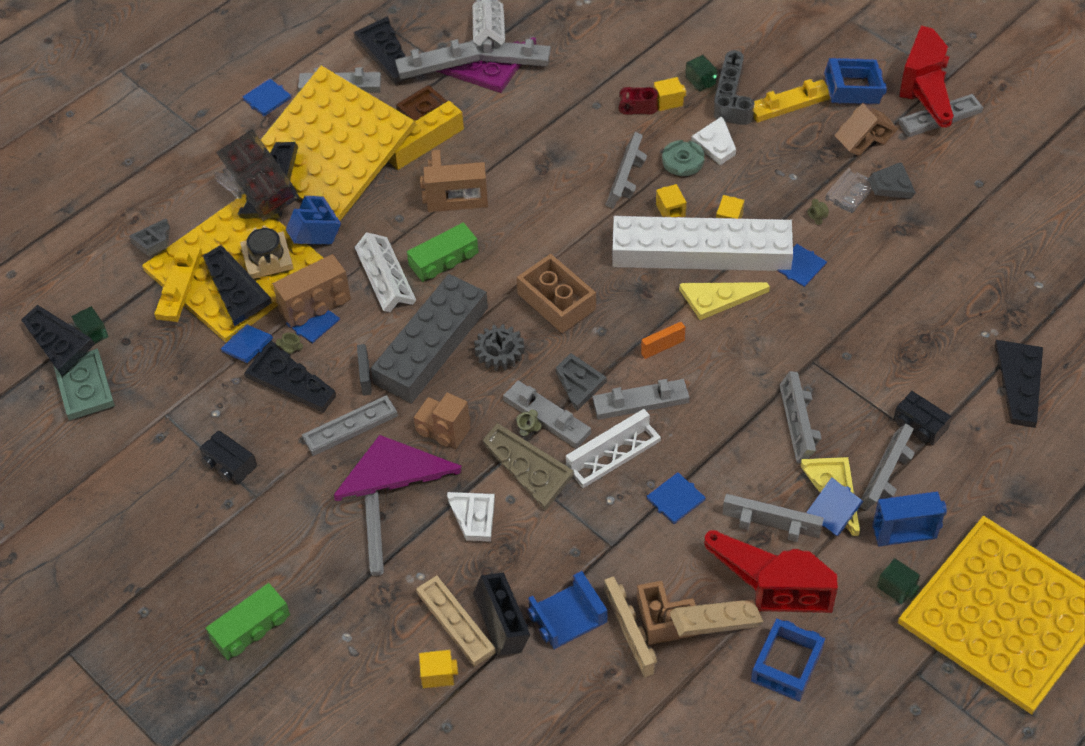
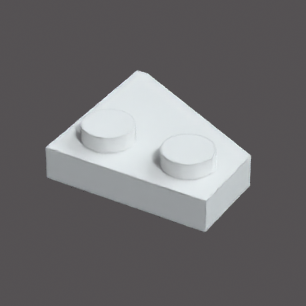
[691,117,736,165]
[447,492,495,542]

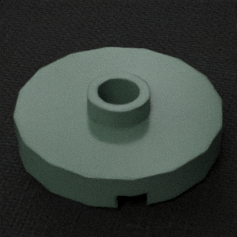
[662,140,704,176]

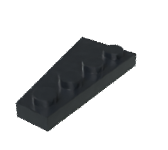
[354,16,409,84]
[237,142,298,218]
[203,245,272,326]
[21,305,95,376]
[245,340,336,413]
[994,340,1043,428]

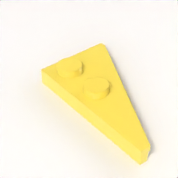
[679,282,770,320]
[800,457,860,536]

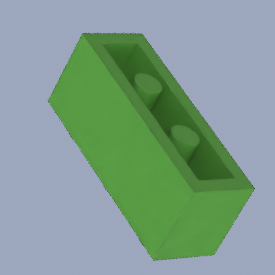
[407,222,479,282]
[206,583,290,660]

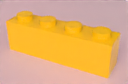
[388,101,464,170]

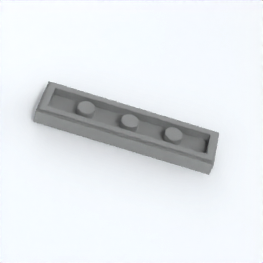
[898,94,983,137]
[302,395,398,456]

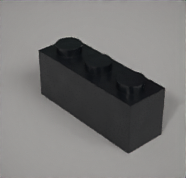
[473,572,531,656]

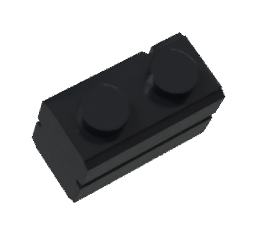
[893,391,952,445]
[199,430,257,485]

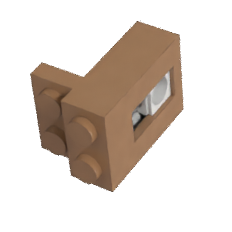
[420,150,488,212]

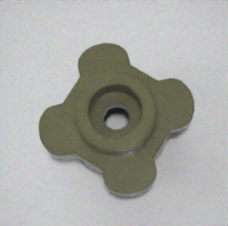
[807,199,829,225]
[276,332,303,354]
[516,409,542,436]

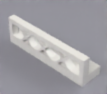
[473,0,505,46]
[355,232,416,312]
[566,409,661,488]

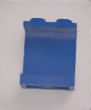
[527,571,607,649]

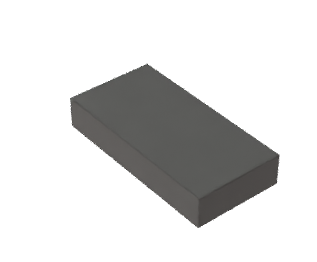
[357,344,372,396]

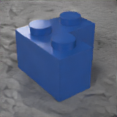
[286,196,341,245]

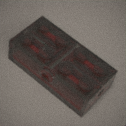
[216,129,300,222]

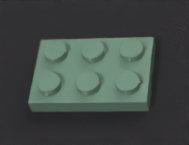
[53,348,115,420]

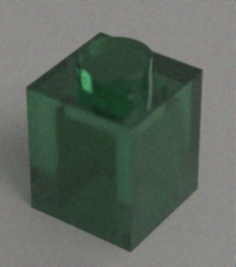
[685,55,717,92]
[71,306,109,344]
[877,558,920,604]

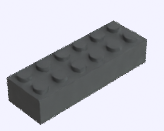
[371,274,488,404]

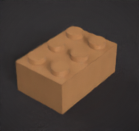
[272,254,351,329]
[517,254,596,334]

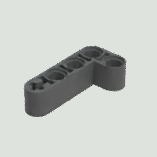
[714,50,754,125]

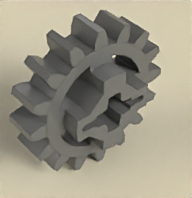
[474,324,524,371]

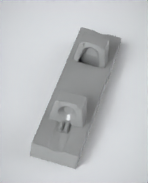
[471,36,551,66]
[395,39,480,79]
[298,67,381,93]
[605,132,647,209]
[780,371,822,463]
[592,379,690,420]
[503,380,591,449]
[860,424,915,511]
[722,494,824,542]

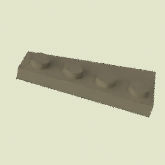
[483,423,574,511]

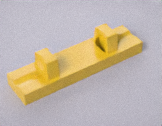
[753,79,831,123]
[154,245,202,322]

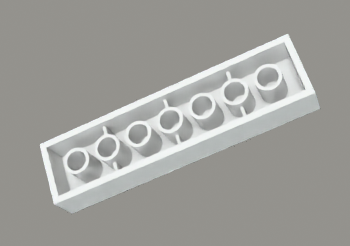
[612,216,793,271]

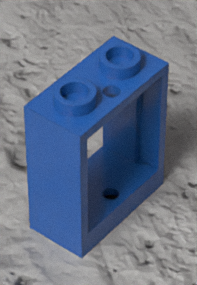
[824,58,886,104]
[872,491,947,547]
[751,618,825,702]

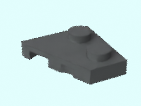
[868,162,916,199]
[129,219,170,256]
[556,353,607,411]

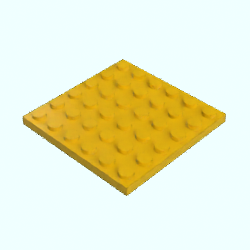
[257,65,417,221]
[142,193,324,343]
[898,515,1085,715]

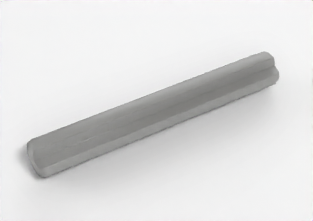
[365,490,384,576]

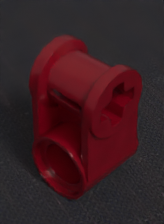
[618,87,658,115]

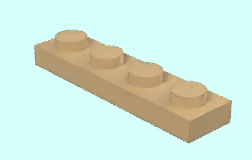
[416,576,496,667]
[604,576,657,678]
[670,600,763,636]

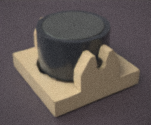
[240,225,293,279]

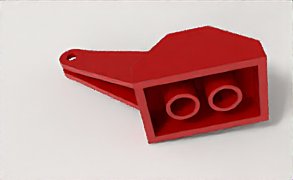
[899,25,954,128]
[704,530,838,613]

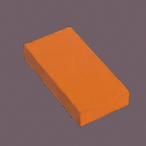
[641,322,686,359]

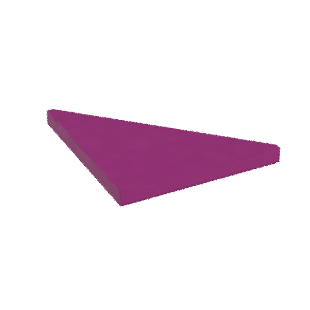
[436,37,536,93]
[334,435,462,501]

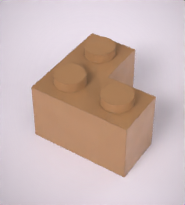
[834,103,898,156]
[413,393,471,449]
[637,581,699,645]

